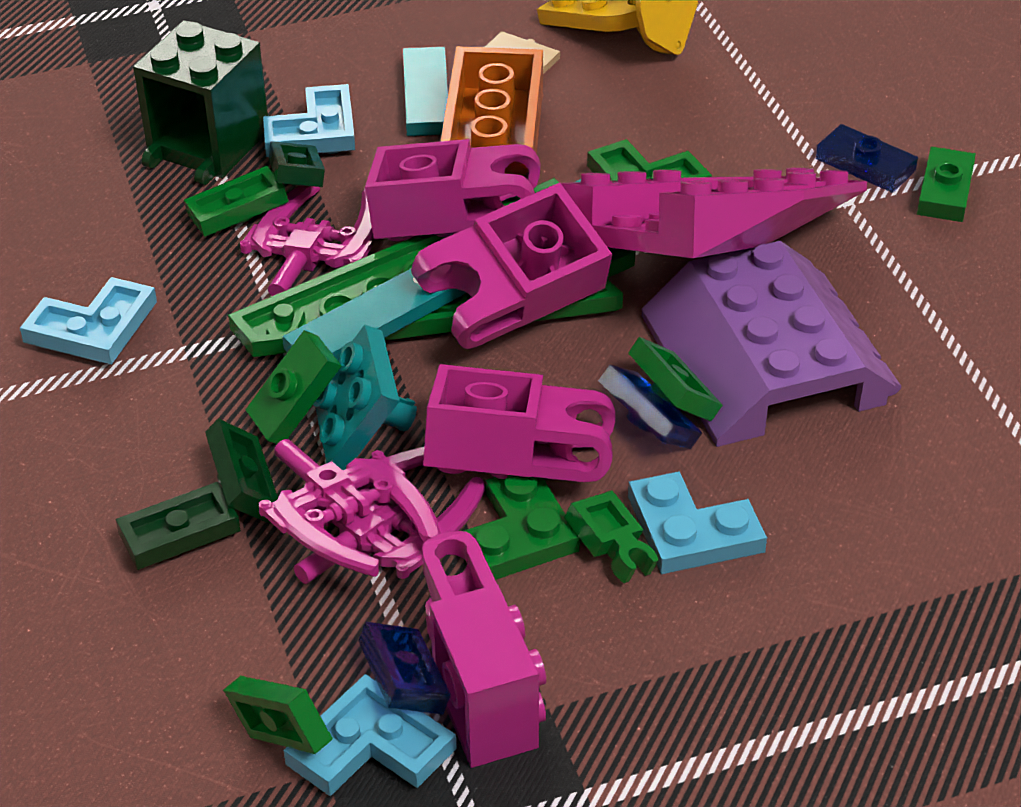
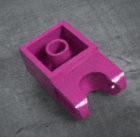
[365,139,541,241]
[411,182,612,349]
[423,364,616,482]
[422,531,546,768]

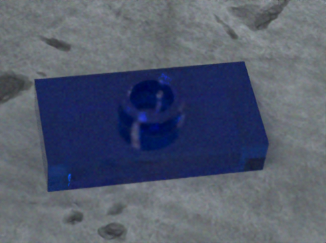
[816,124,918,193]
[598,364,702,449]
[358,621,451,714]

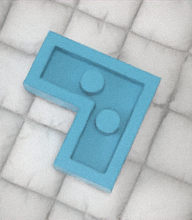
[263,84,355,157]
[20,277,157,365]
[628,471,767,574]
[283,674,457,796]

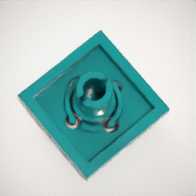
[313,324,417,470]

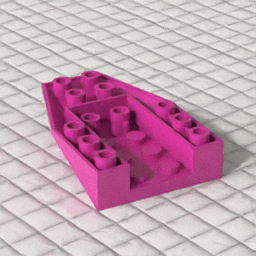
[561,168,867,258]

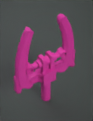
[240,185,374,296]
[259,439,441,577]
[294,447,485,584]

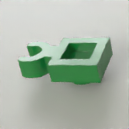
[564,490,658,583]

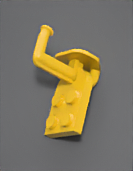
[536,0,698,55]

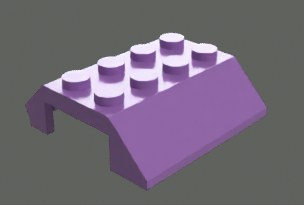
[642,241,901,447]

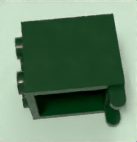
[133,20,268,185]

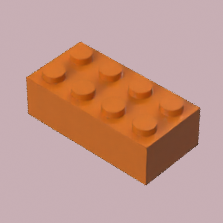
[441,46,543,176]

